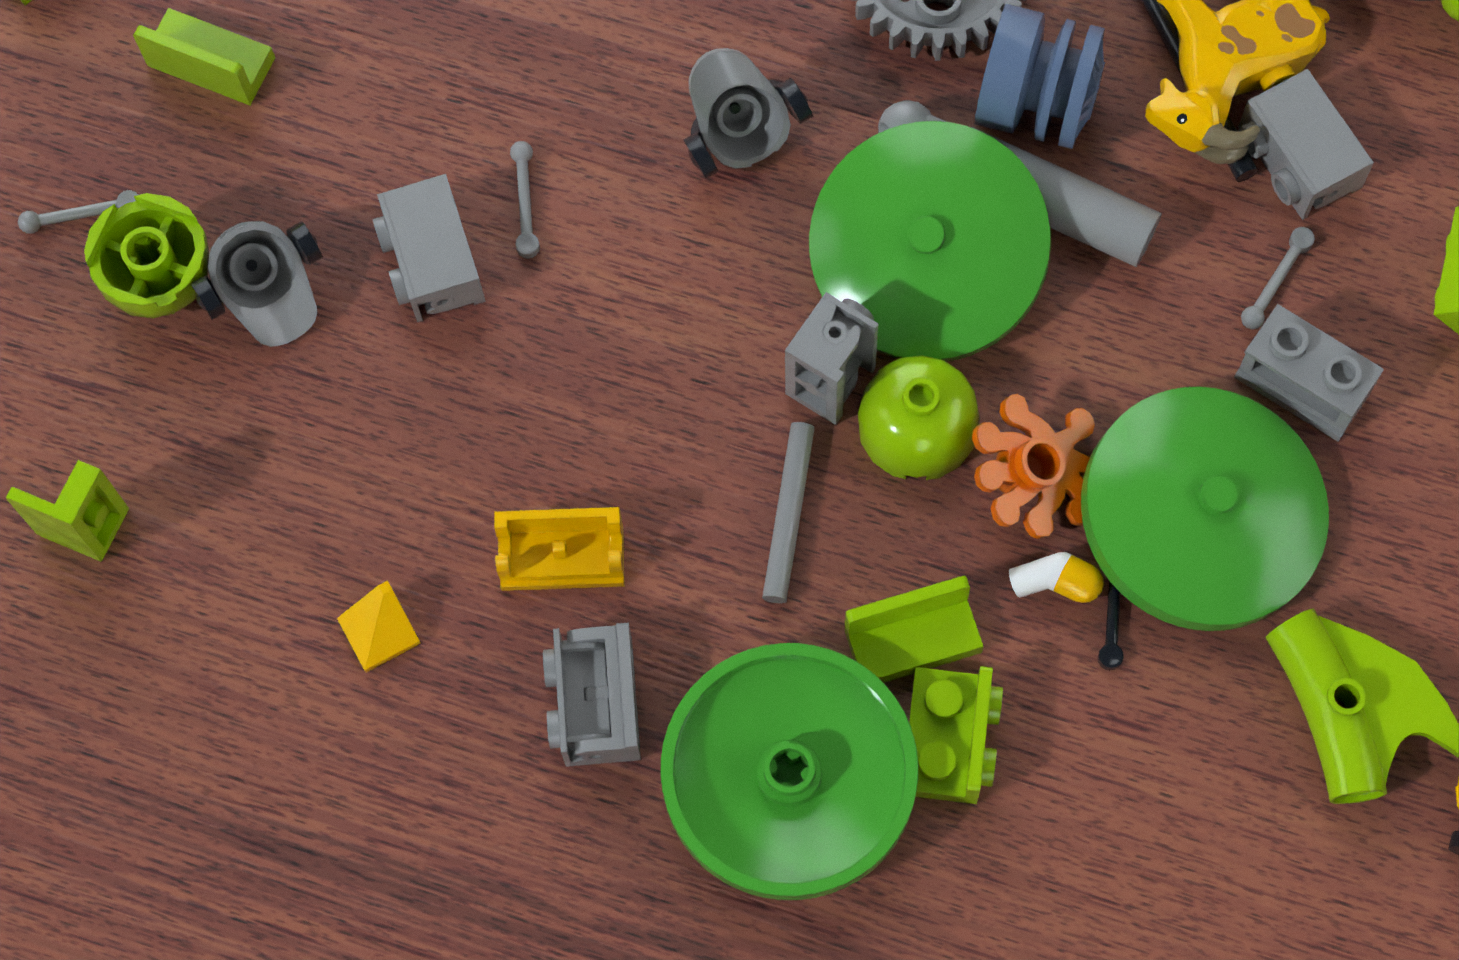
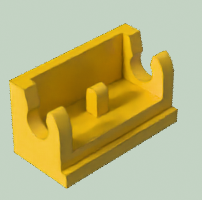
[494,507,625,591]

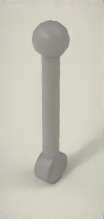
[510,141,540,259]
[18,190,138,234]
[1241,227,1315,330]

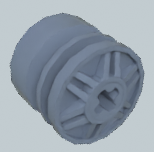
[974,4,1105,149]

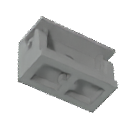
[1238,69,1374,220]
[372,174,486,322]
[785,292,879,425]
[1234,304,1384,442]
[543,622,641,767]

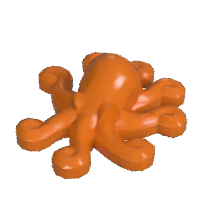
[972,393,1095,539]

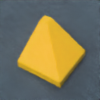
[337,580,421,673]

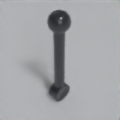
[1098,581,1124,671]

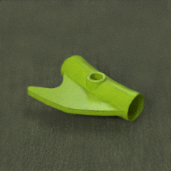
[1266,608,1459,804]

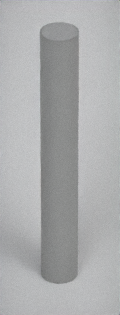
[762,422,815,603]

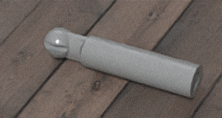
[878,100,1162,267]

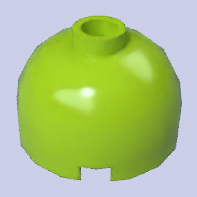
[84,193,210,318]
[858,355,980,480]

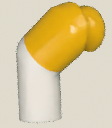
[1009,552,1104,603]

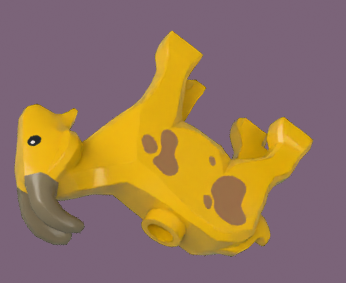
[1145,0,1330,165]

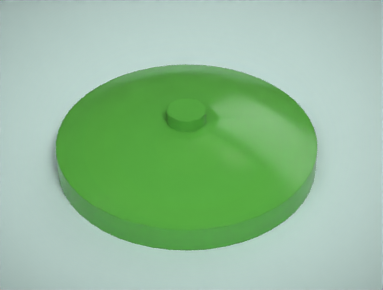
[809,121,1051,362]
[1081,387,1329,631]
[661,643,918,900]

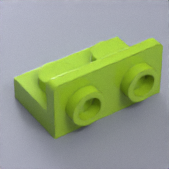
[909,666,1003,804]

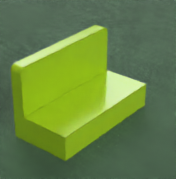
[133,8,276,106]
[6,460,129,562]
[844,576,984,683]

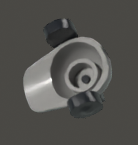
[683,48,814,179]
[191,221,323,347]

